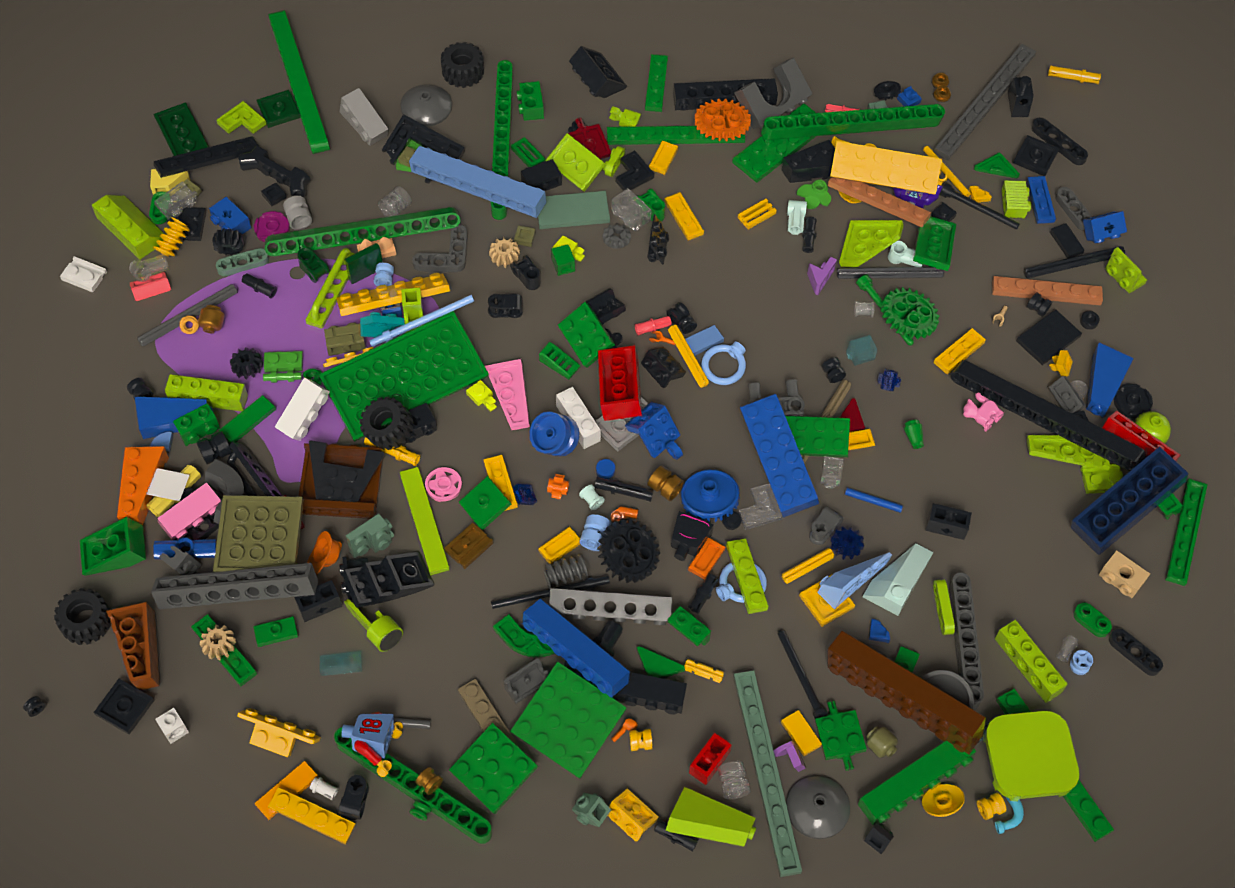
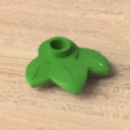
[796,180,831,209]

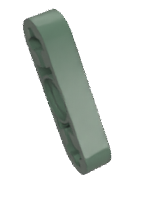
[216,248,269,276]

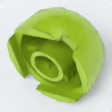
[1134,411,1171,444]

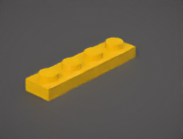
[268,787,356,845]

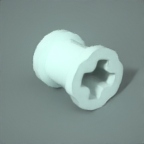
[579,484,605,510]

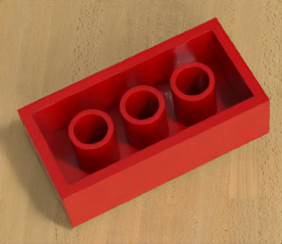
[598,345,642,421]

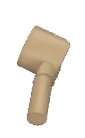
[992,306,1008,327]

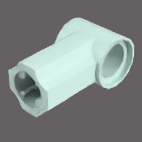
[787,200,807,235]
[888,241,922,267]

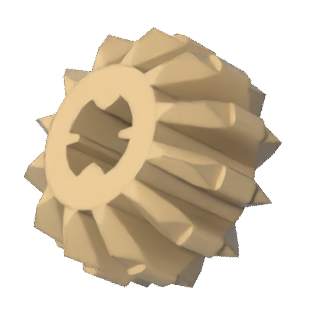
[489,237,520,268]
[200,624,236,660]

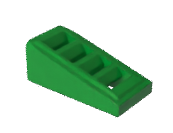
[539,342,580,380]

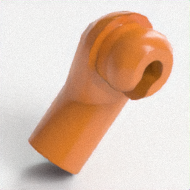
[610,506,638,523]

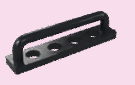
[227,441,283,497]

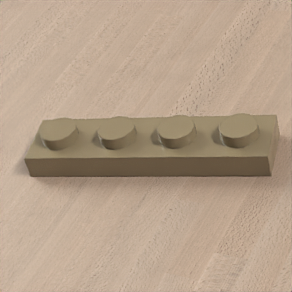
[458,679,518,746]

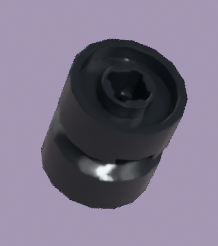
[196,431,232,464]

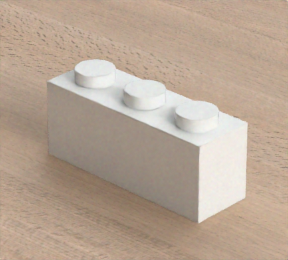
[275,378,330,441]
[556,387,601,449]

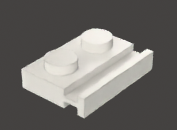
[60,256,107,292]

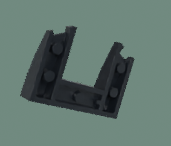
[382,114,465,184]

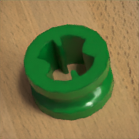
[409,802,431,821]

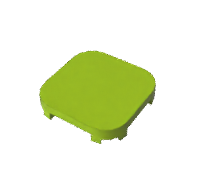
[983,711,1079,802]

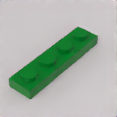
[645,54,668,112]
[191,614,257,687]

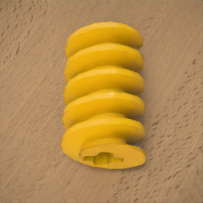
[153,217,190,257]

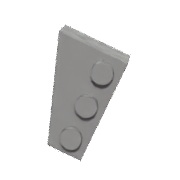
[339,88,388,146]

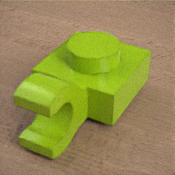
[609,106,641,127]

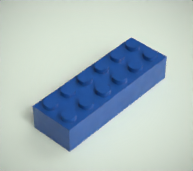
[740,394,819,518]

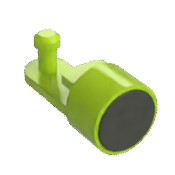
[344,599,403,652]

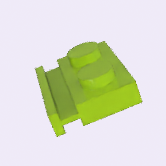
[1080,464,1123,494]

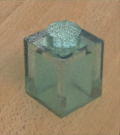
[846,335,877,366]

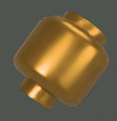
[198,305,225,334]

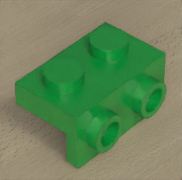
[173,404,220,446]
[668,606,711,646]

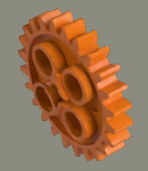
[695,99,751,141]

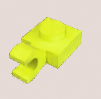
[552,236,585,262]
[466,380,497,412]

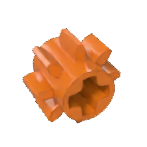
[547,474,569,499]

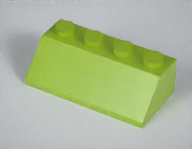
[92,195,164,260]

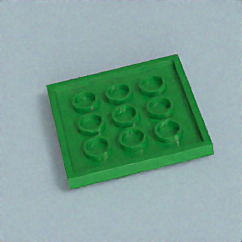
[510,662,627,779]

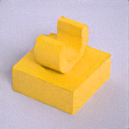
[1049,350,1073,376]

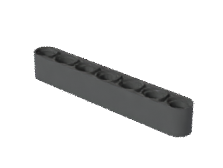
[949,572,984,710]

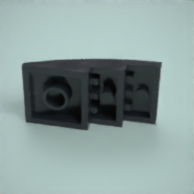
[342,552,434,608]

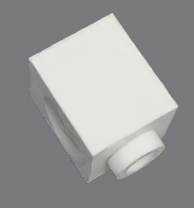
[155,708,189,744]

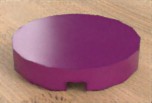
[253,211,290,244]

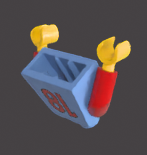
[342,712,403,777]

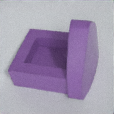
[773,741,806,772]

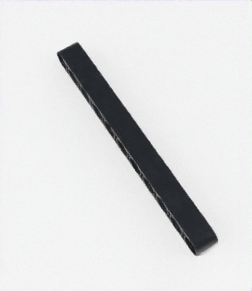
[951,360,1147,471]

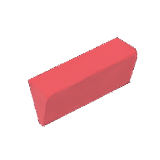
[130,272,171,301]

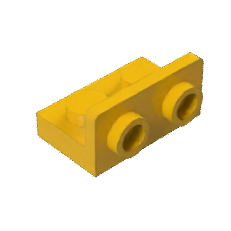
[607,788,659,842]

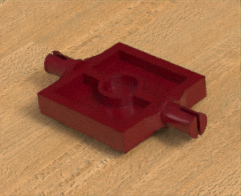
[568,117,611,171]

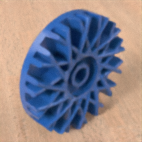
[681,470,740,522]

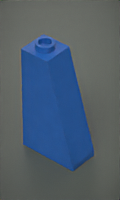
[1086,343,1134,418]
[135,397,214,439]

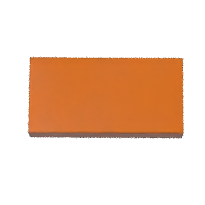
[688,538,726,580]

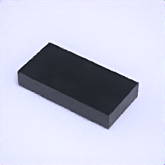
[1050,223,1084,258]

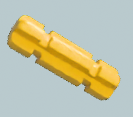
[684,659,724,683]

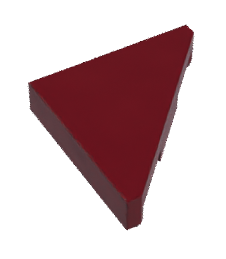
[840,398,865,432]

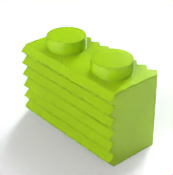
[1001,180,1031,219]

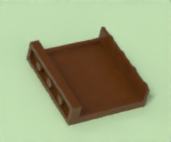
[298,443,383,519]

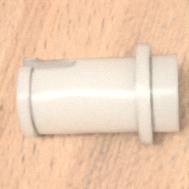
[310,777,339,801]

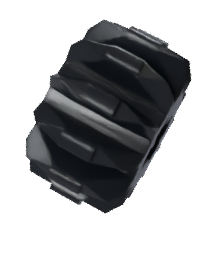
[212,228,244,256]
[230,347,263,380]

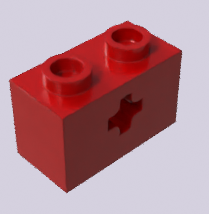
[689,733,732,785]

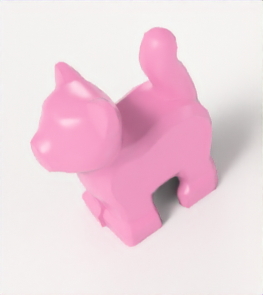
[963,392,1004,432]

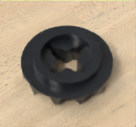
[874,81,901,101]

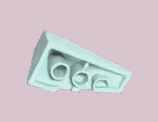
[863,543,933,616]

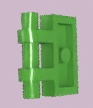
[263,351,303,383]

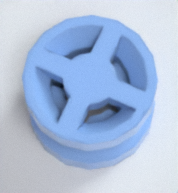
[1070,650,1093,675]

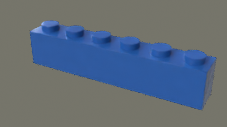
[523,599,630,698]

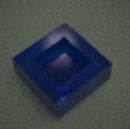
[512,484,537,505]

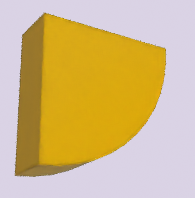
[969,186,992,203]

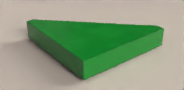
[974,152,1020,179]
[636,646,685,679]

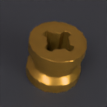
[416,767,443,795]

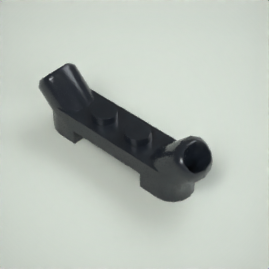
[238,146,311,197]

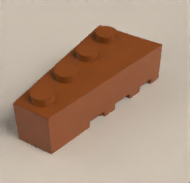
[107,602,160,690]

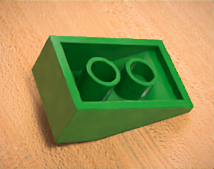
[80,517,146,576]

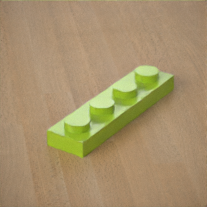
[726,539,769,614]

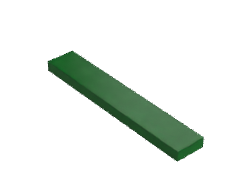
[1165,479,1208,586]

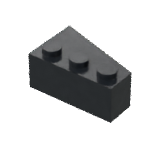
[781,140,835,183]

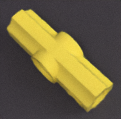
[146,465,201,517]

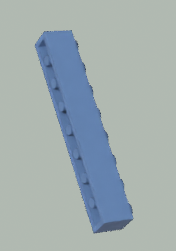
[409,146,546,218]

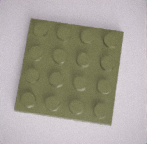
[213,495,304,572]

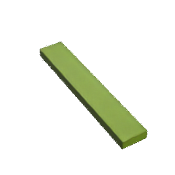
[399,467,449,576]

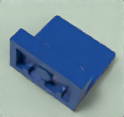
[625,402,680,458]

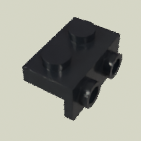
[581,288,626,325]
[641,347,686,388]

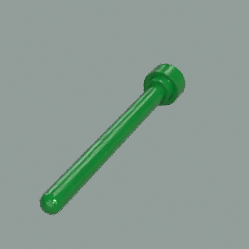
[856,275,914,346]

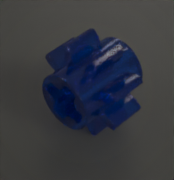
[877,369,901,391]

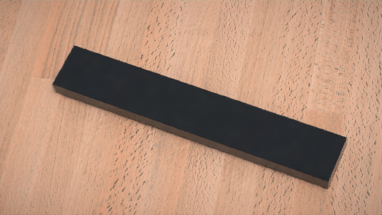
[154,136,259,178]

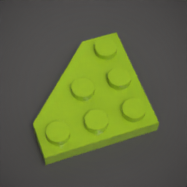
[839,220,904,267]

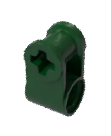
[297,248,330,283]

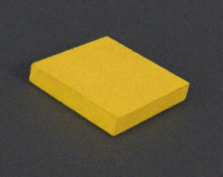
[799,574,855,627]

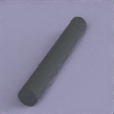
[394,718,431,729]

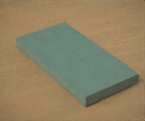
[538,191,610,229]

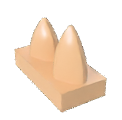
[357,237,396,258]

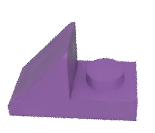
[807,257,837,295]

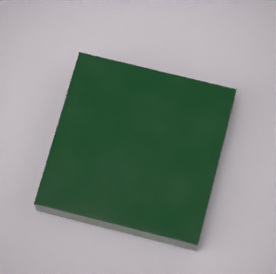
[256,90,301,128]
[345,243,383,284]

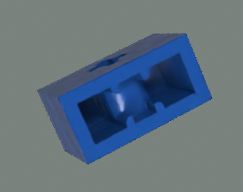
[209,197,251,235]
[1083,211,1127,243]

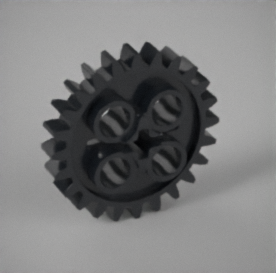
[597,519,660,583]

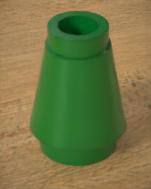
[904,420,924,449]

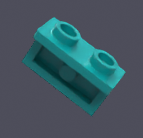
[360,312,404,338]

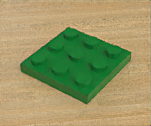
[449,723,539,814]

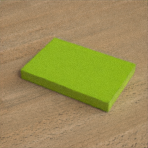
[545,133,606,192]

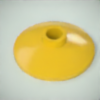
[922,784,965,817]

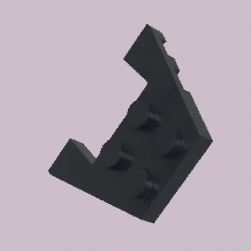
[309,440,385,502]

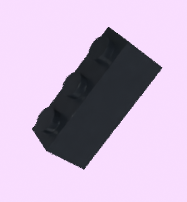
[569,46,627,98]

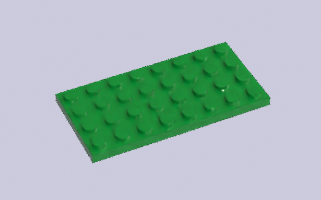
[319,311,489,442]

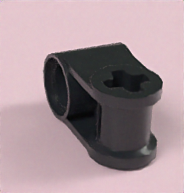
[510,255,541,290]
[488,294,523,318]
[339,775,369,819]

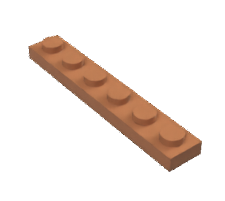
[828,177,931,227]
[992,276,1103,305]

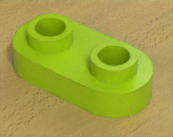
[603,146,625,177]

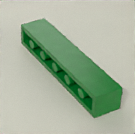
[858,741,976,825]

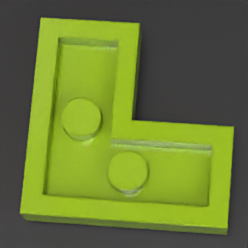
[216,101,266,134]

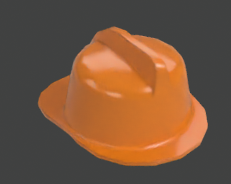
[307,531,342,575]

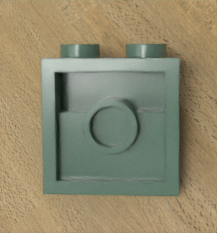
[346,514,394,558]

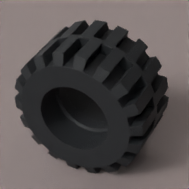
[441,42,484,88]
[360,397,413,450]
[54,588,111,645]

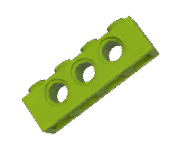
[165,374,248,411]
[995,619,1068,703]

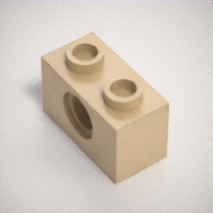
[1099,550,1150,598]

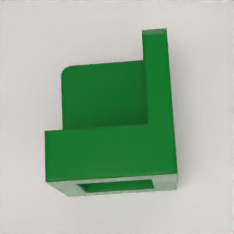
[551,244,575,276]

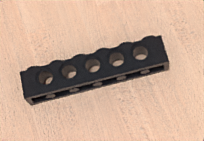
[673,78,778,111]

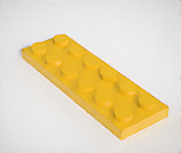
[830,141,942,195]
[336,273,450,316]

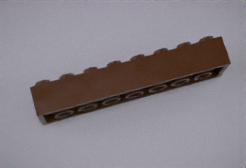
[828,631,986,755]

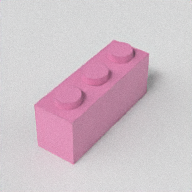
[157,483,221,540]

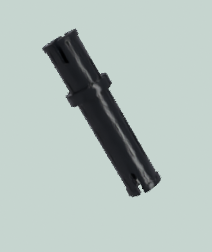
[594,476,654,502]

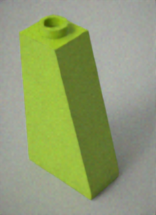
[666,787,756,846]

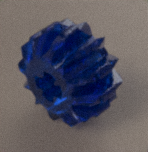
[830,526,864,560]

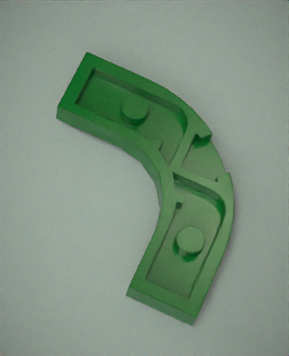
[493,614,555,658]

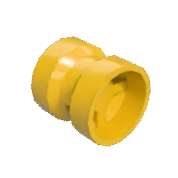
[629,729,652,751]
[977,792,1006,820]

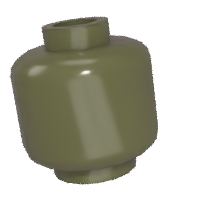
[866,726,898,758]

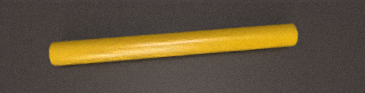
[923,146,971,197]

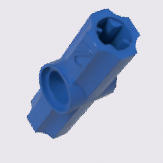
[153,538,216,559]

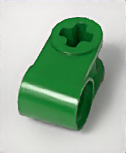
[635,188,665,221]

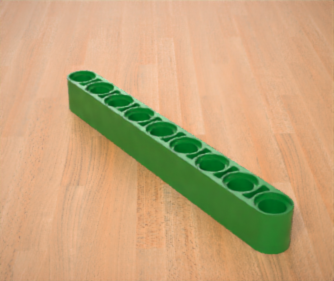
[334,727,492,844]

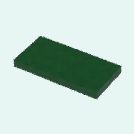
[153,102,208,156]

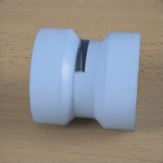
[374,263,394,286]

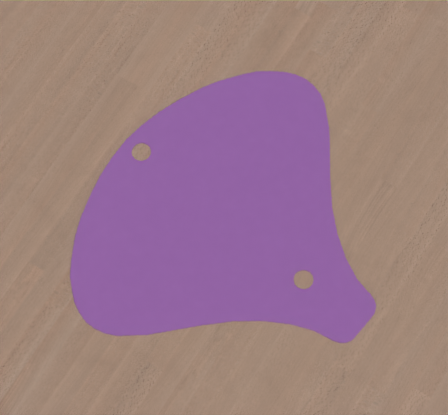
[155,259,439,483]

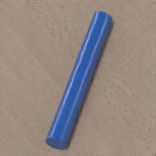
[845,488,903,513]

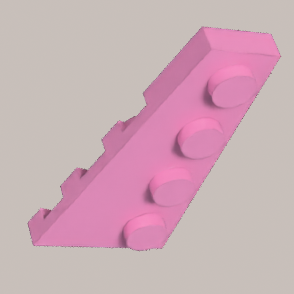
[485,359,530,430]

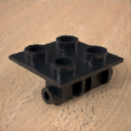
[647,214,669,265]

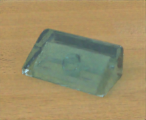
[319,651,362,676]

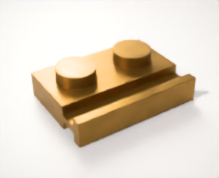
[444,523,493,569]

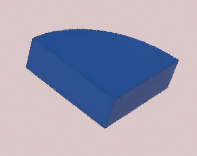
[869,619,890,643]

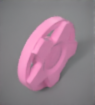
[425,467,462,502]

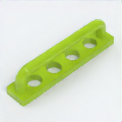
[305,248,355,329]

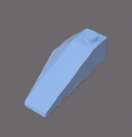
[817,552,892,609]

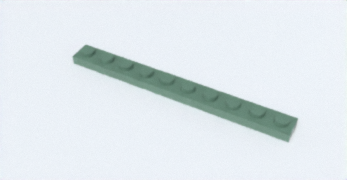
[733,670,802,877]

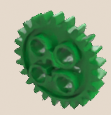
[881,287,940,340]

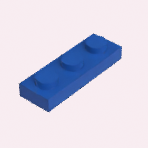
[1026,176,1056,224]

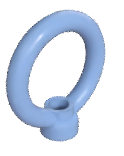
[701,341,746,385]
[716,563,767,603]

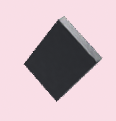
[1016,309,1082,366]

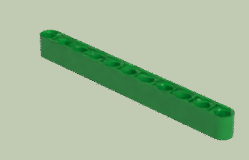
[268,10,330,154]
[491,60,513,220]
[761,104,945,140]
[265,207,460,256]

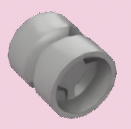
[283,196,312,230]

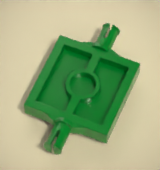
[815,701,867,771]

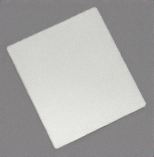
[147,468,189,501]

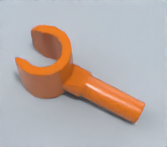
[649,331,675,345]
[611,718,638,742]

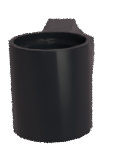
[592,621,623,657]

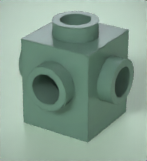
[572,793,611,827]

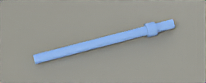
[369,294,474,347]

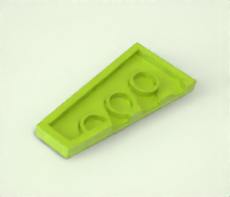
[1027,435,1110,471]

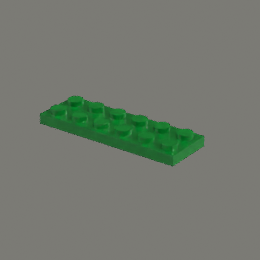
[732,103,816,183]

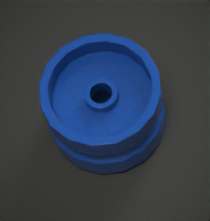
[530,411,579,457]

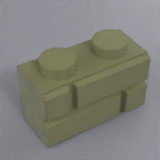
[324,323,366,356]

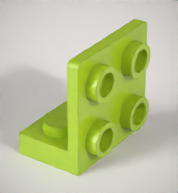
[1105,247,1147,294]

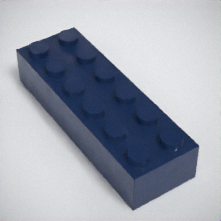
[1071,447,1189,555]

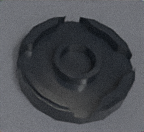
[1114,384,1153,419]

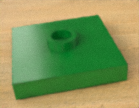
[459,476,512,530]

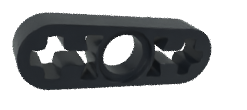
[1109,629,1163,676]

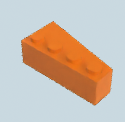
[117,446,169,525]

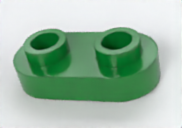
[149,191,171,225]
[1073,603,1112,637]

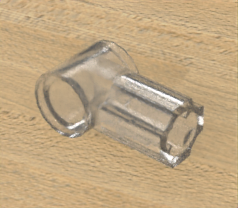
[129,254,169,282]

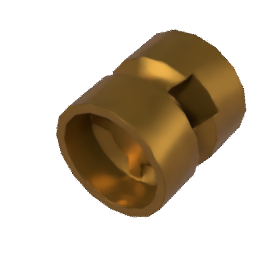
[648,465,684,501]

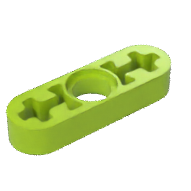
[933,579,955,635]

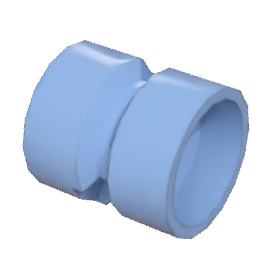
[580,514,611,551]

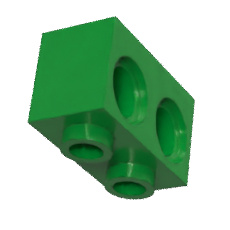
[516,81,544,121]

